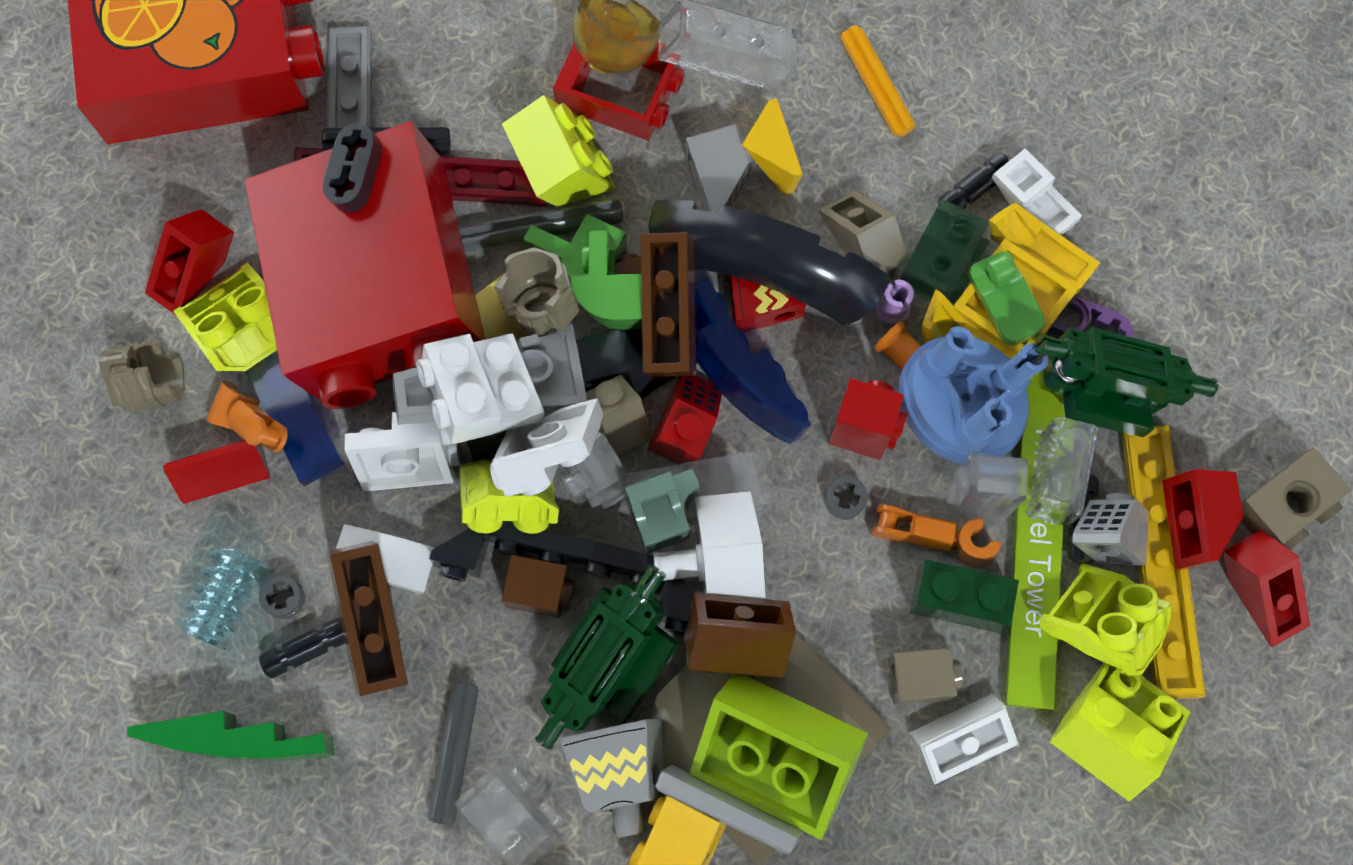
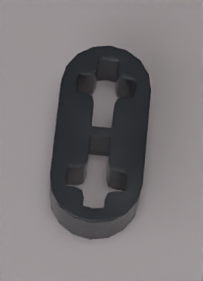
[323,123,382,213]

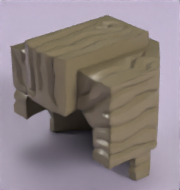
[494,247,579,337]
[99,339,185,412]

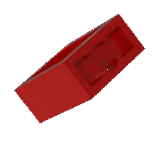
[553,17,685,141]

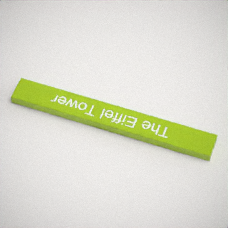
[1004,354,1068,711]

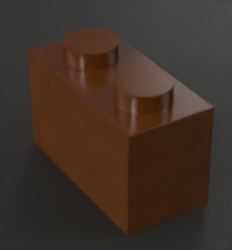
[684,593,796,678]

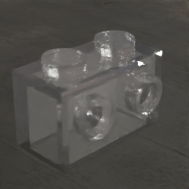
[558,432,633,509]

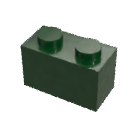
[910,559,1019,634]

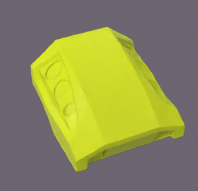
[173,262,277,371]
[459,460,559,534]
[1040,563,1171,676]

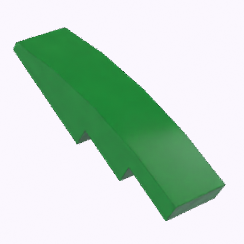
[127,711,335,761]

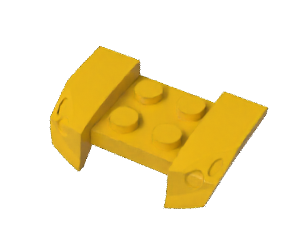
[922,203,1100,358]

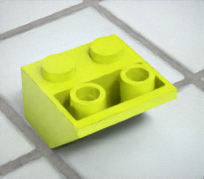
[502,95,616,206]
[1050,662,1191,802]

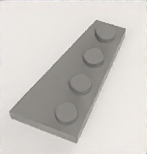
[392,324,587,425]

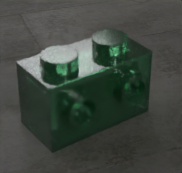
[900,199,990,302]

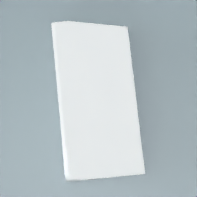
[909,694,1019,785]

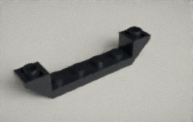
[429,521,693,636]

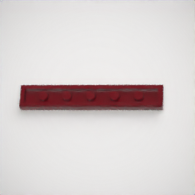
[293,147,547,206]

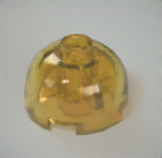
[572,0,661,75]

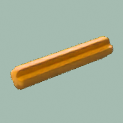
[840,25,915,137]

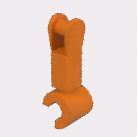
[205,381,288,453]
[871,504,1002,568]

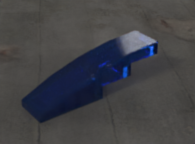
[246,350,345,487]

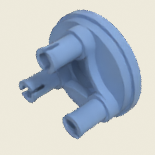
[898,326,1048,465]

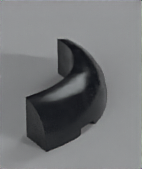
[648,200,891,325]

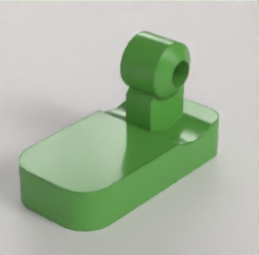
[969,251,1045,346]

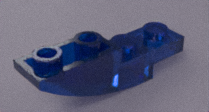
[695,279,811,444]

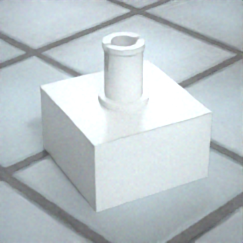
[653,491,766,599]

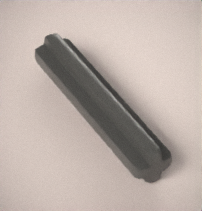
[428,681,479,825]

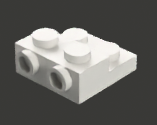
[416,333,545,445]
[490,398,604,497]
[345,412,461,492]

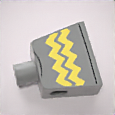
[560,718,664,838]

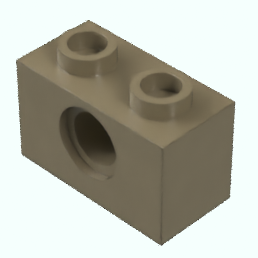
[1241,447,1352,550]

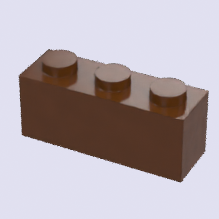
[641,232,696,377]
[326,541,408,697]

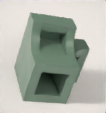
[625,469,700,554]

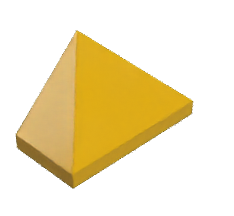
[742,99,803,195]

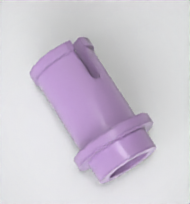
[876,280,914,325]

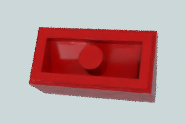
[163,440,270,504]

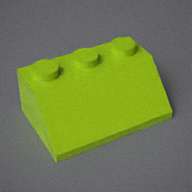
[689,674,869,840]

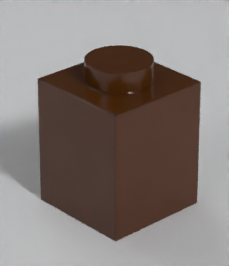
[501,555,575,618]

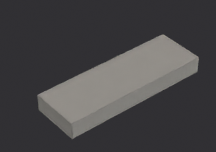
[327,26,372,128]
[655,764,803,855]

